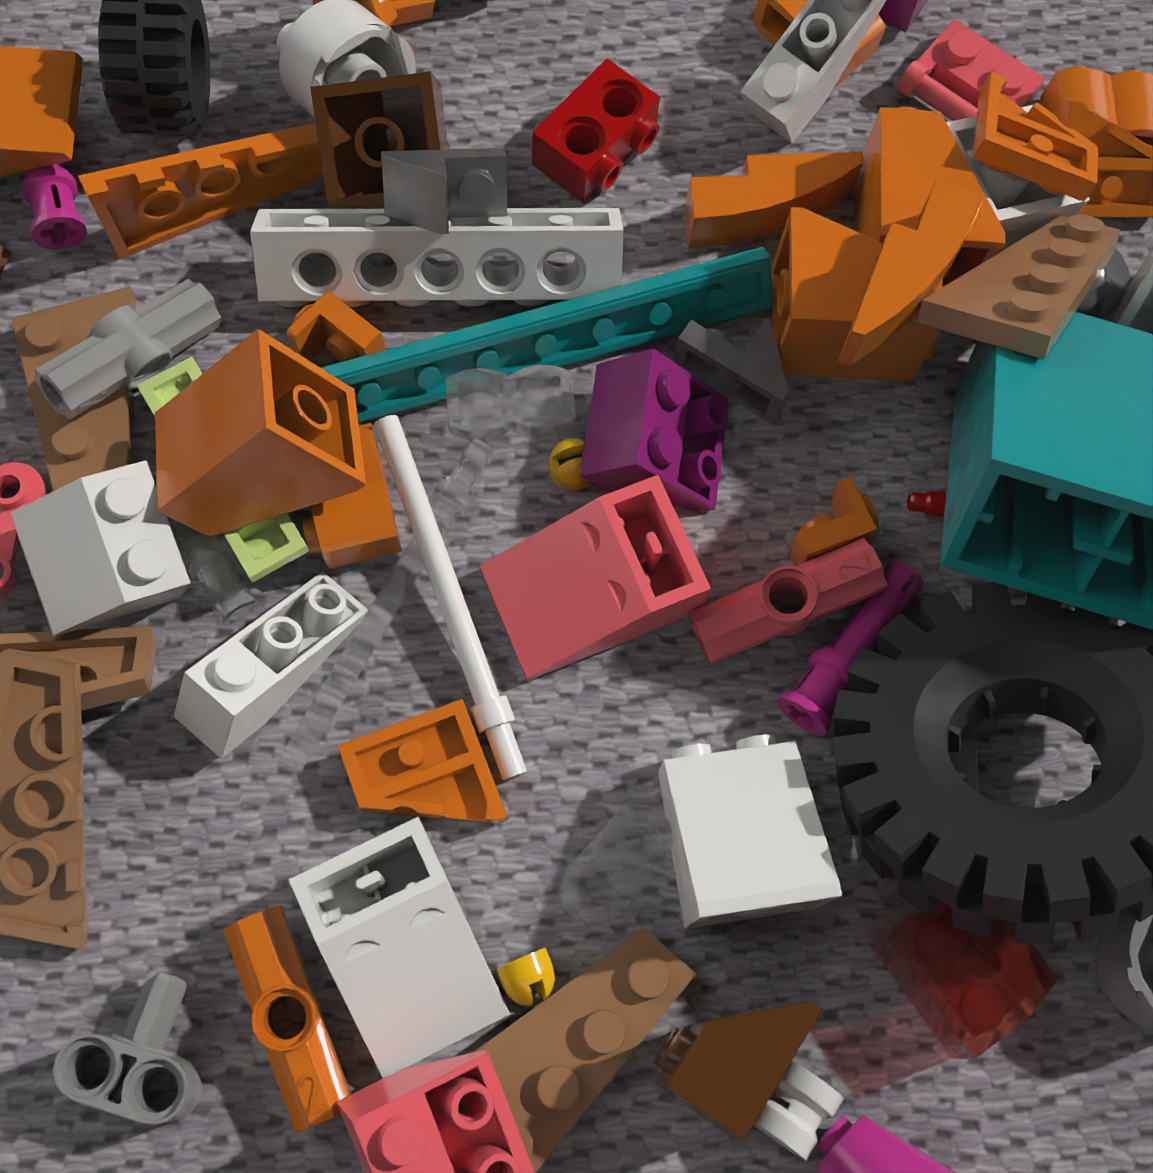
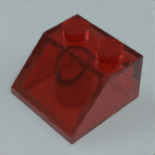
[868,901,1058,1060]

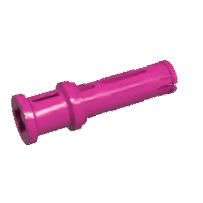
[21,162,87,250]
[777,560,924,736]

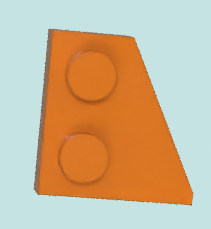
[972,71,1098,202]
[1058,98,1153,217]
[337,699,508,824]

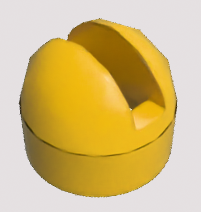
[549,438,591,491]
[495,947,555,1006]

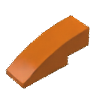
[684,152,864,248]
[838,178,986,365]

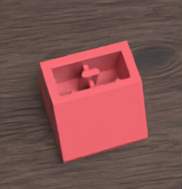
[336,1050,535,1173]

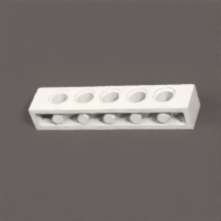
[250,208,623,307]

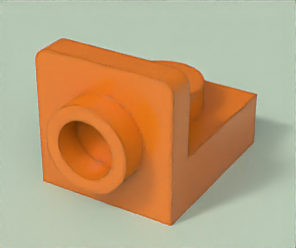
[286,291,386,362]
[790,477,879,566]

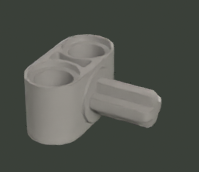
[53,971,202,1125]

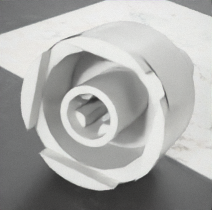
[276,0,416,119]

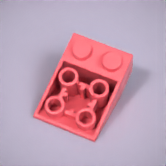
[479,475,711,681]

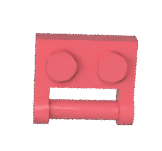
[896,19,1046,121]

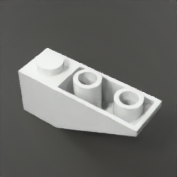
[740,0,886,143]
[174,571,369,759]

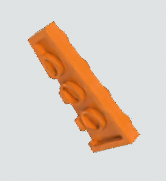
[78,123,323,260]

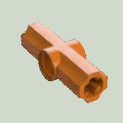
[223,905,351,1133]

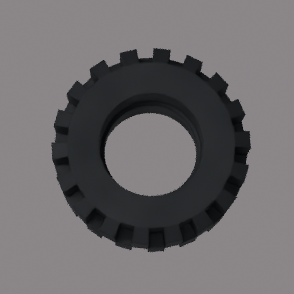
[98,0,210,136]

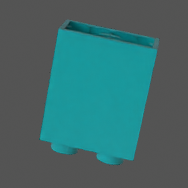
[940,312,1153,630]

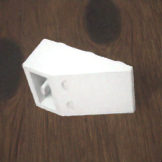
[289,817,510,1078]

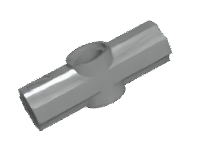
[35,279,222,420]

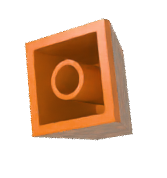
[854,106,1006,287]
[771,207,947,381]
[155,329,366,537]

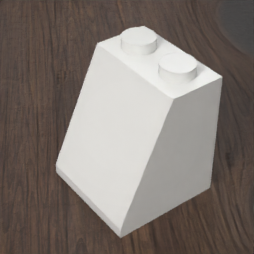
[658,734,842,929]

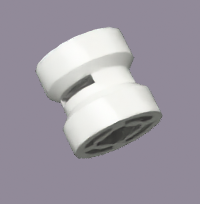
[754,1061,844,1161]

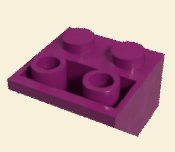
[579,348,729,511]

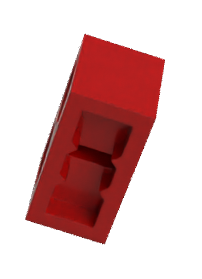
[532,58,660,203]

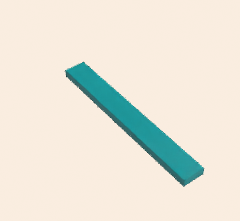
[321,247,773,423]

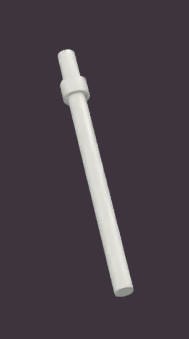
[374,415,527,781]

